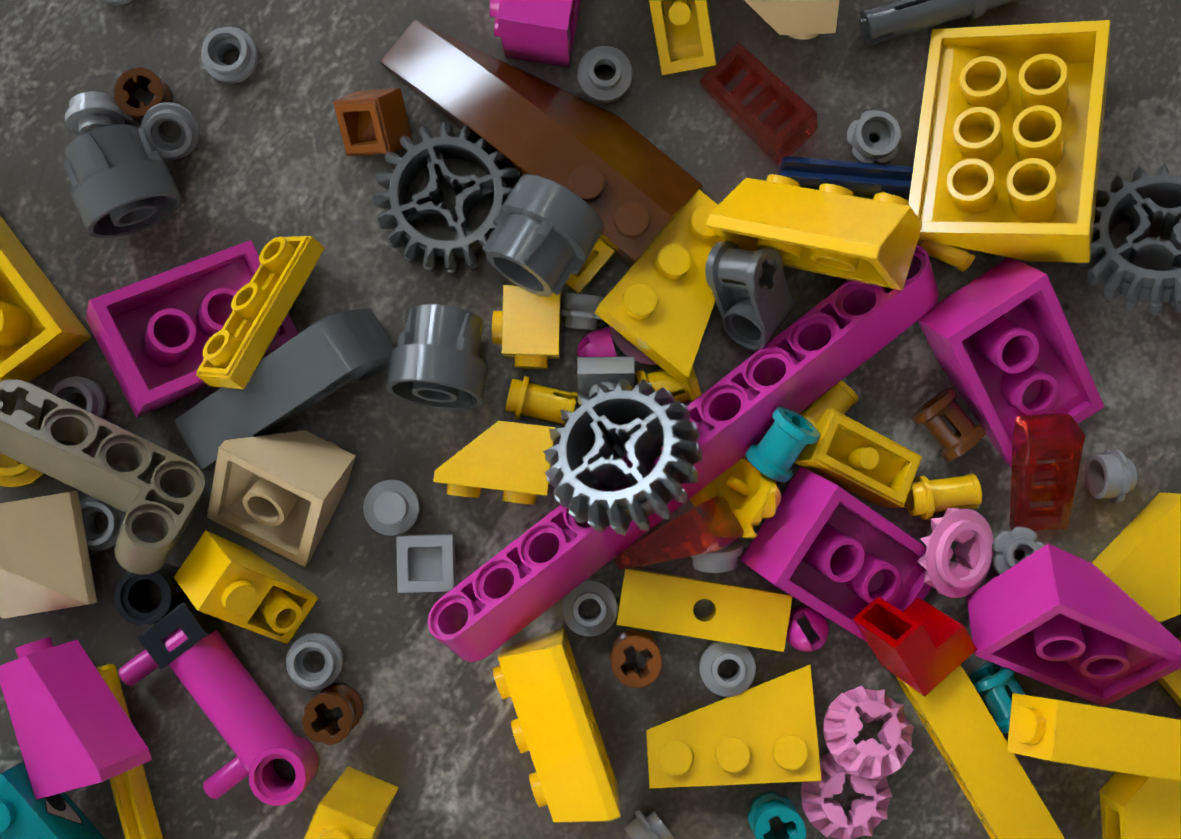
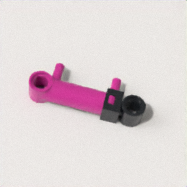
[114,563,318,806]

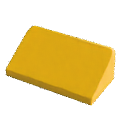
[794,408,922,508]

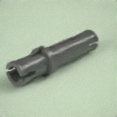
[860,0,1023,47]

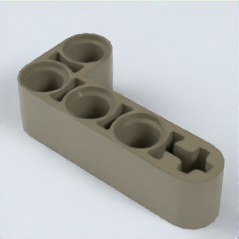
[0,379,205,575]

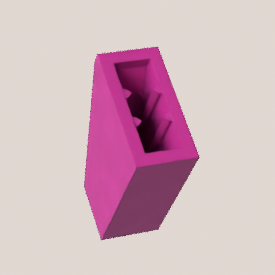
[0,637,152,800]

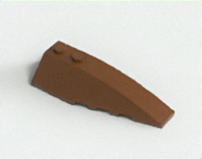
[380,20,703,268]

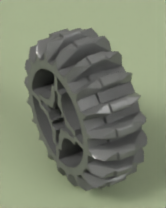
[373,121,521,275]
[1079,163,1181,316]
[544,377,703,536]

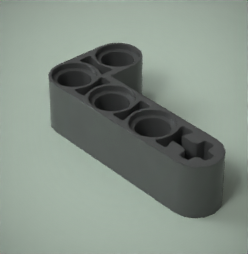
[174,308,394,472]

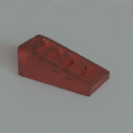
[699,43,818,165]
[1009,413,1086,531]
[614,495,744,570]

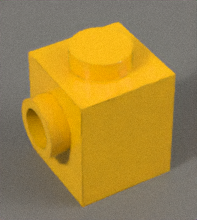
[492,285,562,369]

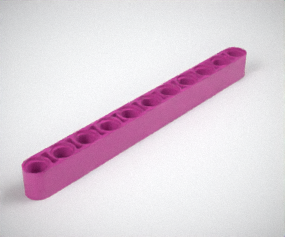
[428,245,939,662]

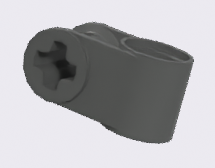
[705,240,794,351]

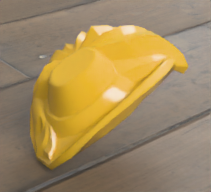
[690,455,781,539]

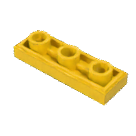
[196,236,325,390]
[616,567,793,652]

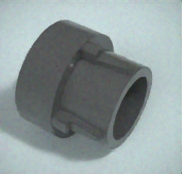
[63,124,182,238]
[483,175,604,297]
[386,304,488,410]

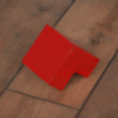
[853,596,977,697]

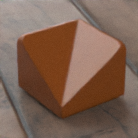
[333,88,412,156]

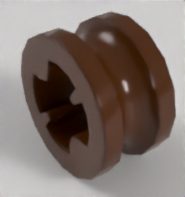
[114,67,173,122]

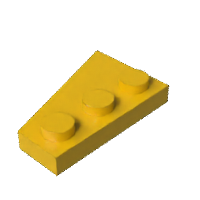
[594,190,724,385]
[646,664,822,789]

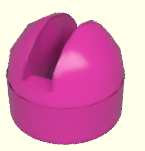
[577,327,617,357]
[786,605,829,652]

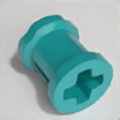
[745,406,820,483]
[969,662,1026,734]
[747,791,806,839]

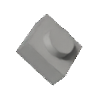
[577,357,635,408]
[396,534,456,593]

